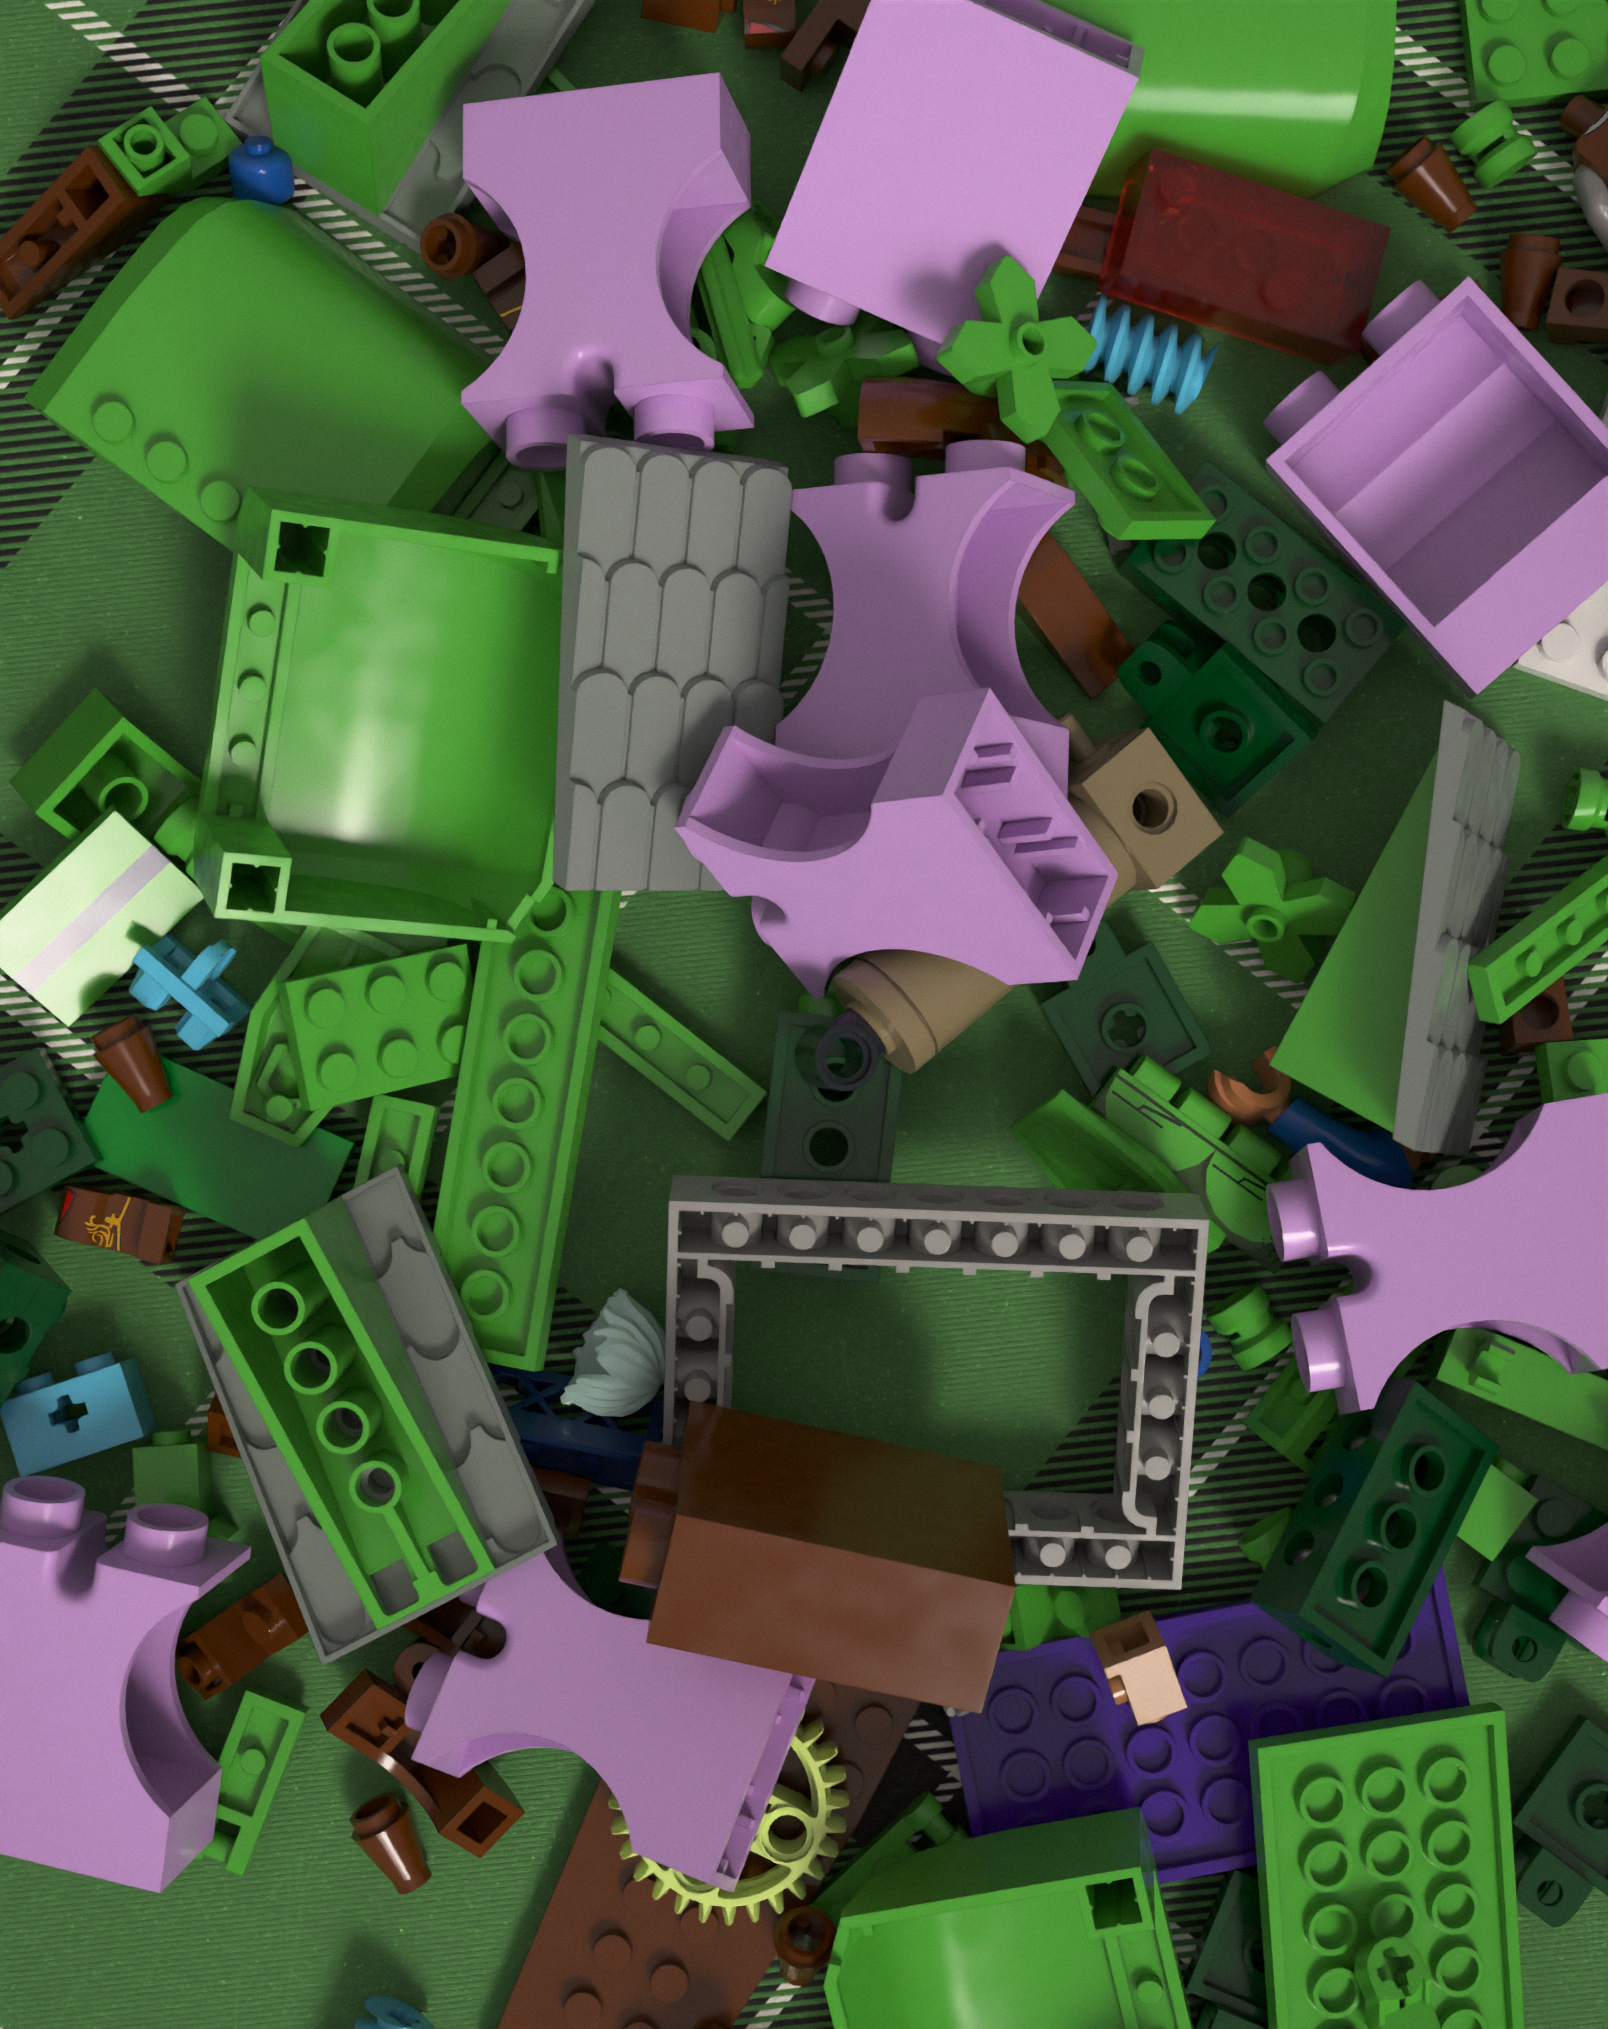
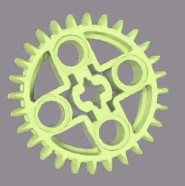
[608,1709,849,1926]

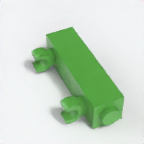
[1422,1328,1608,1450]

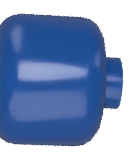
[228,135,295,206]

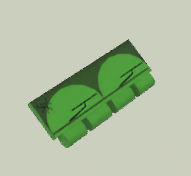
[1088,1054,1292,1274]

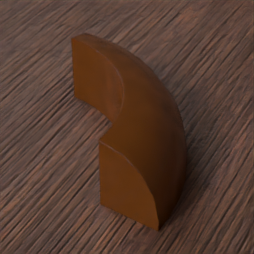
[858,376,1069,488]

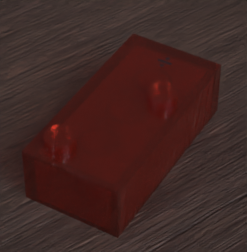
[1097,148,1391,367]

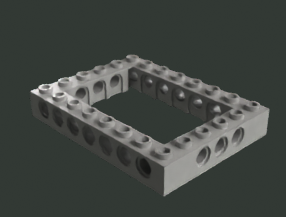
[663,1175,1209,1590]

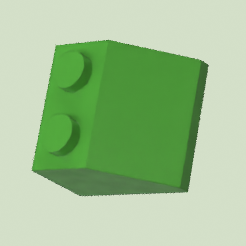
[9,687,202,845]

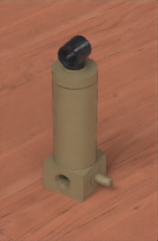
[795,712,1224,1091]

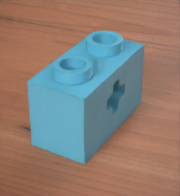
[0,1351,158,1477]

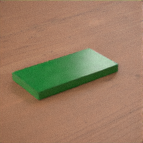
[84,1054,357,1240]

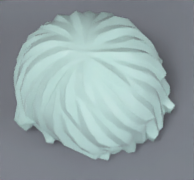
[560,1288,666,1417]

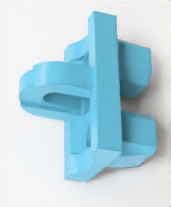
[129,933,253,1051]

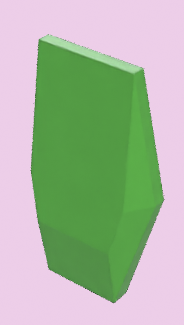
[229,926,403,1149]
[1009,1089,1226,1254]

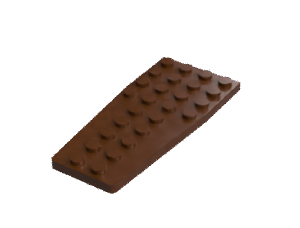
[496,1679,921,2029]

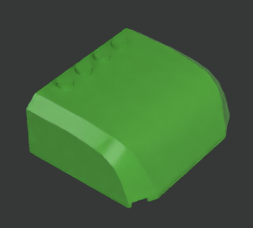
[1040,0,1397,201]
[23,196,502,553]
[194,485,563,943]
[823,1807,1194,2029]

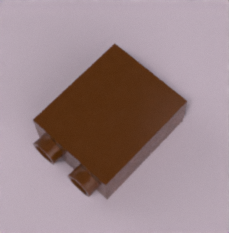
[618,1400,1016,1714]

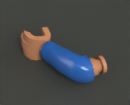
[1207,1046,1438,1189]

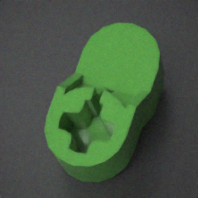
[723,198,797,332]
[1354,1937,1441,2029]

